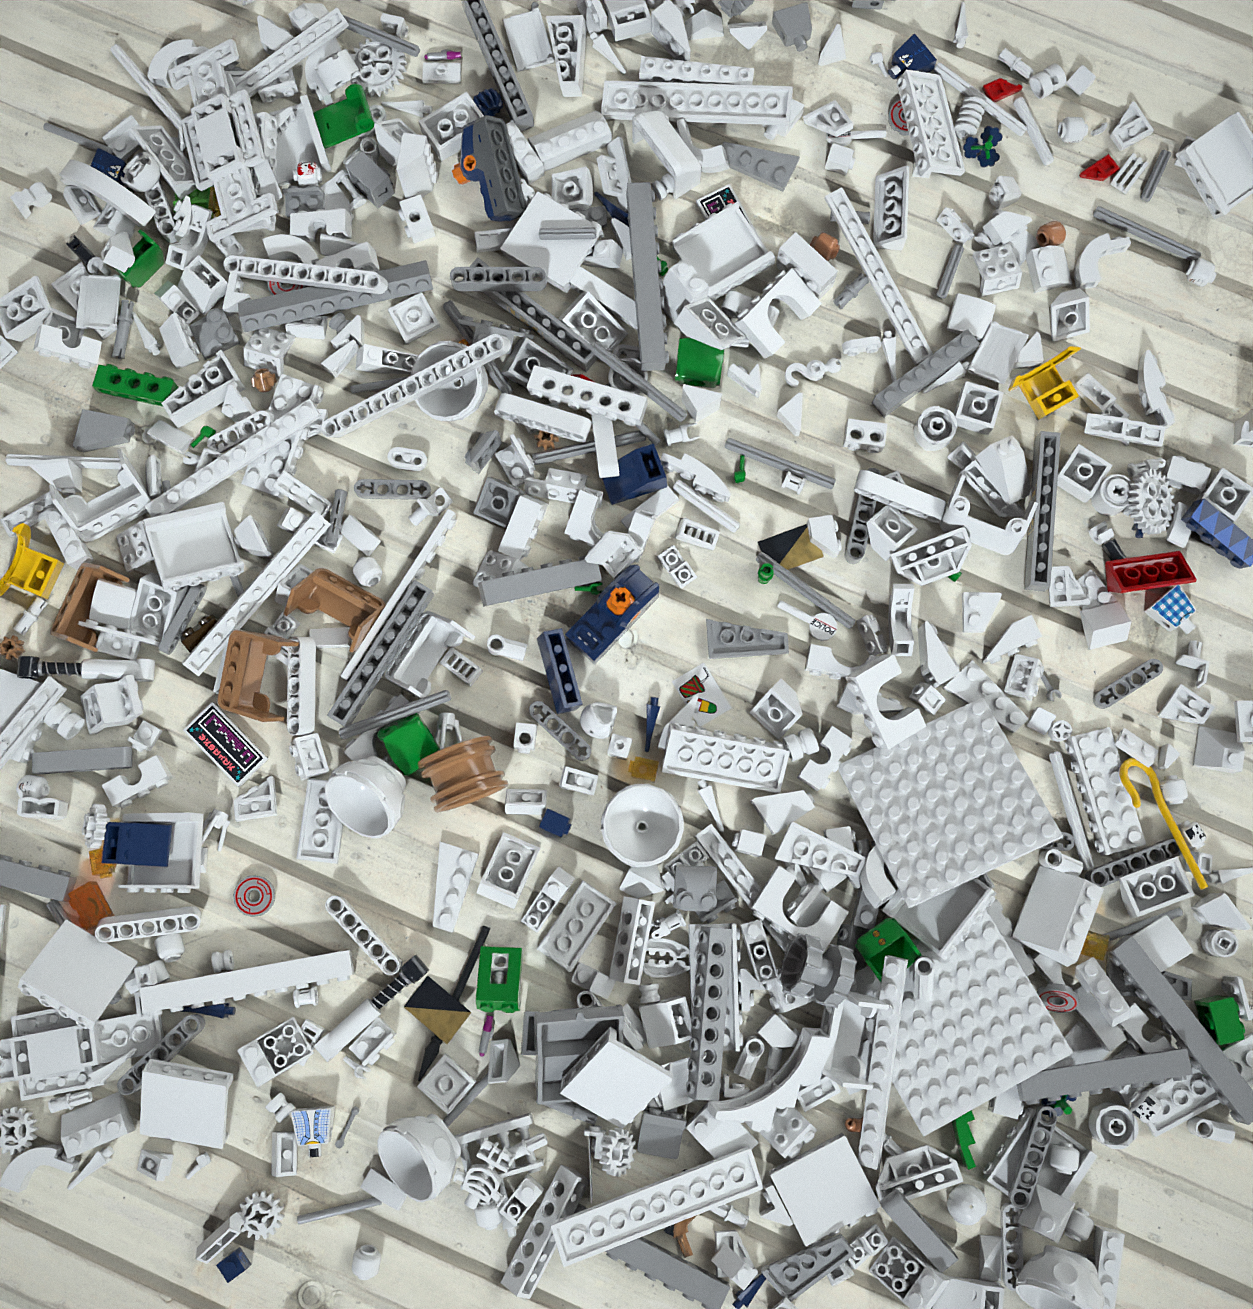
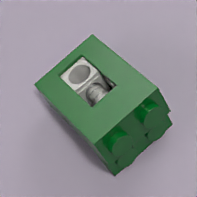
[475,946,523,1013]

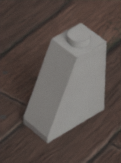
[73,409,135,452]

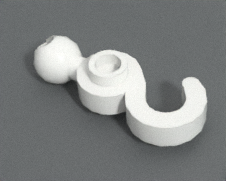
[785,358,842,388]

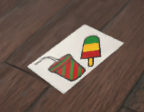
[672,663,732,727]

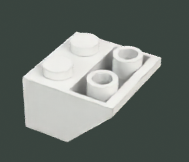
[177,255,228,315]
[159,313,200,369]
[639,996,693,1048]

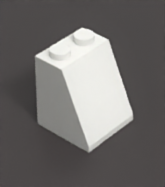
[660,258,709,327]

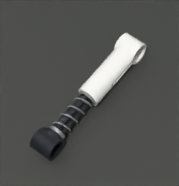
[17,656,155,682]
[314,955,429,1062]

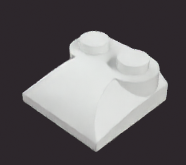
[552,167,593,210]

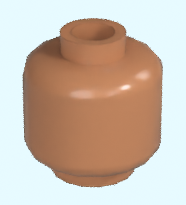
[1036,221,1066,247]
[810,233,840,261]

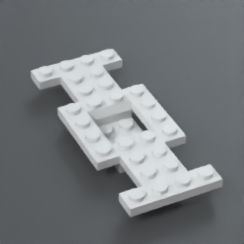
[168,39,279,242]
[0,992,165,1101]

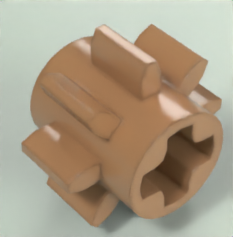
[251,368,277,392]
[534,430,559,451]
[0,635,25,661]

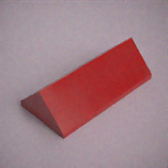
[1105,551,1197,593]

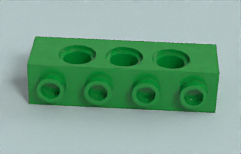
[92,364,179,407]

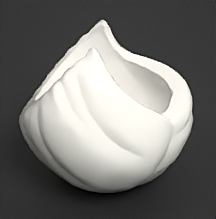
[580,702,617,739]
[947,1184,987,1225]

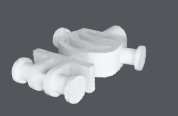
[453,1137,516,1209]

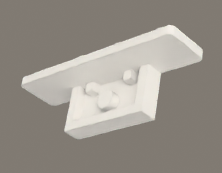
[596,137,632,213]
[524,468,603,508]
[78,619,160,660]

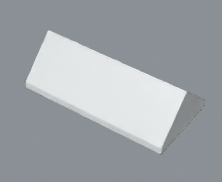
[130,126,197,200]
[873,165,909,250]

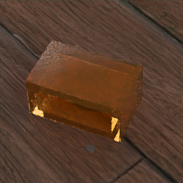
[68,881,114,930]

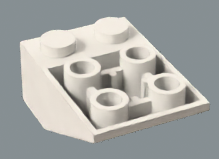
[603,0,651,42]
[918,621,960,688]
[237,1017,314,1087]
[869,1236,951,1309]
[932,1275,1004,1309]

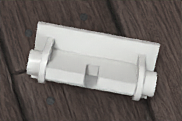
[937,207,975,246]
[856,614,888,656]

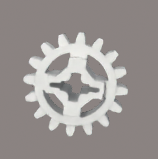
[82,804,110,849]
[0,1106,38,1155]
[599,1128,636,1177]
[238,1190,285,1240]

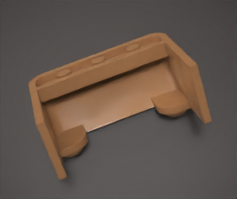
[50,563,130,652]
[284,568,386,653]
[218,630,299,722]

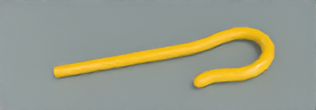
[1119,758,1208,890]

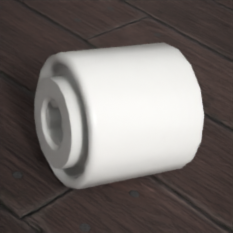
[1091,474,1133,516]

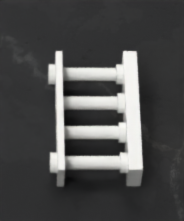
[454,1113,544,1190]

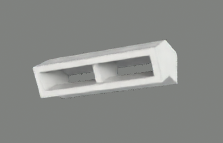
[196,1212,245,1264]

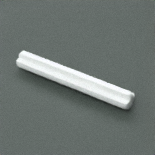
[1013,97,1054,166]
[673,480,740,533]

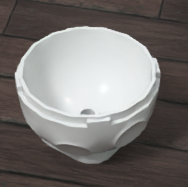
[409,341,488,421]
[325,756,406,838]
[601,784,684,867]
[377,1114,461,1202]
[1016,1245,1105,1309]

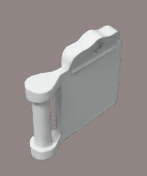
[320,169,366,230]
[975,209,1038,266]

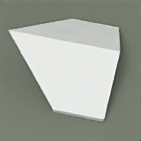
[619,864,665,899]

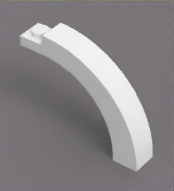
[59,160,156,227]

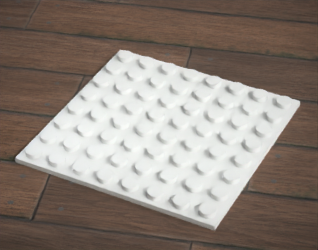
[838,697,1063,908]
[850,909,1073,1137]

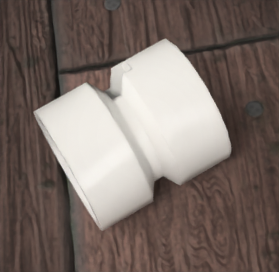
[1029,63,1066,99]
[44,702,85,740]
[783,727,819,762]
[1201,930,1239,957]

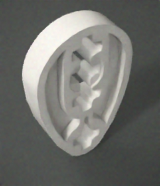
[643,938,690,978]

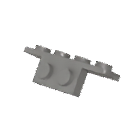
[457,315,534,354]

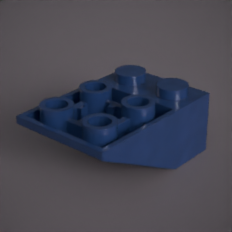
[602,443,667,505]
[102,822,172,867]

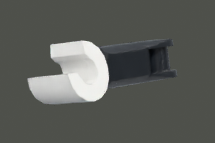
[66,235,111,276]
[1089,521,1126,561]

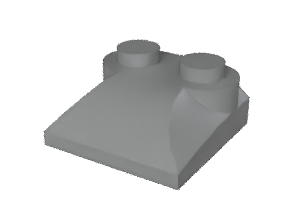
[189,308,240,360]
[465,430,502,474]
[474,477,525,528]
[673,865,717,911]

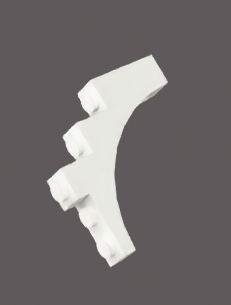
[707,1027,831,1132]

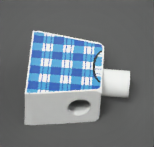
[1144,585,1196,634]

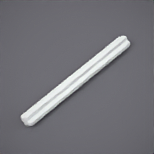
[110,44,182,129]
[934,62,1027,136]
[5,454,123,470]
[1049,751,1094,870]

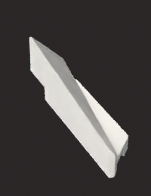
[947,441,1025,518]

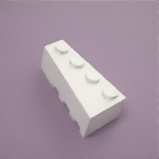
[546,15,587,97]
[161,350,246,428]

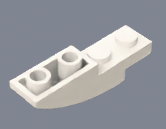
[1137,350,1175,429]
[660,453,731,502]

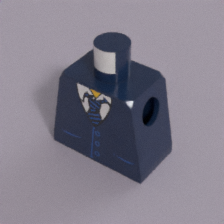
[888,33,937,80]
[90,148,127,187]

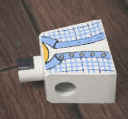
[291,1106,335,1157]

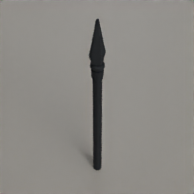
[418,925,491,1081]

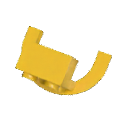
[1008,346,1081,420]
[0,523,64,600]

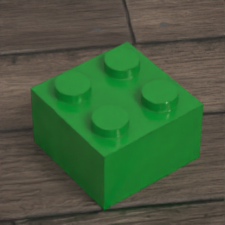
[1194,995,1245,1045]

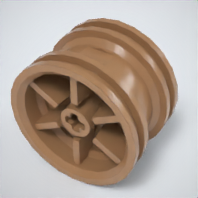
[418,736,509,813]

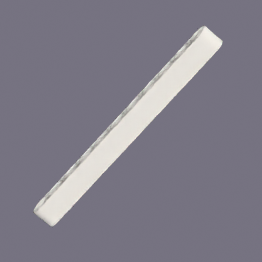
[321,334,511,438]

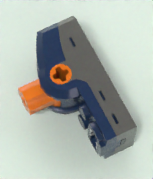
[452,115,526,222]
[565,565,659,665]

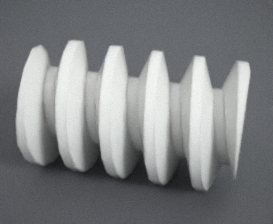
[954,95,987,140]

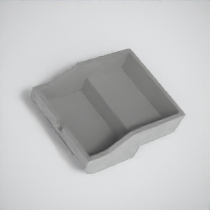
[534,1004,624,1105]

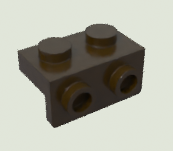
[180,614,218,653]

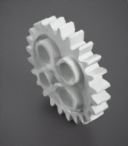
[350,38,407,97]
[1128,469,1175,534]

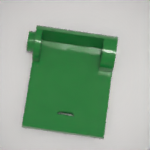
[313,84,374,149]

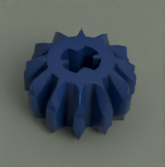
[472,88,503,117]

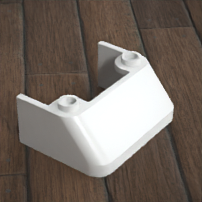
[632,110,702,200]
[49,449,151,542]
[940,474,1038,555]
[385,611,475,699]
[820,991,889,1090]

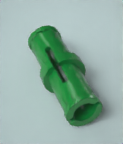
[758,563,774,584]

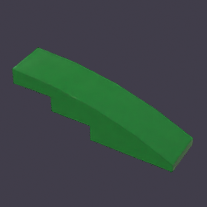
[952,1110,976,1170]

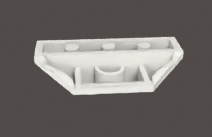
[890,527,972,586]
[875,1144,963,1209]

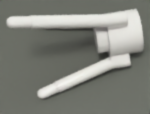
[435,713,462,750]
[202,808,230,851]

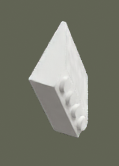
[1011,866,1104,967]

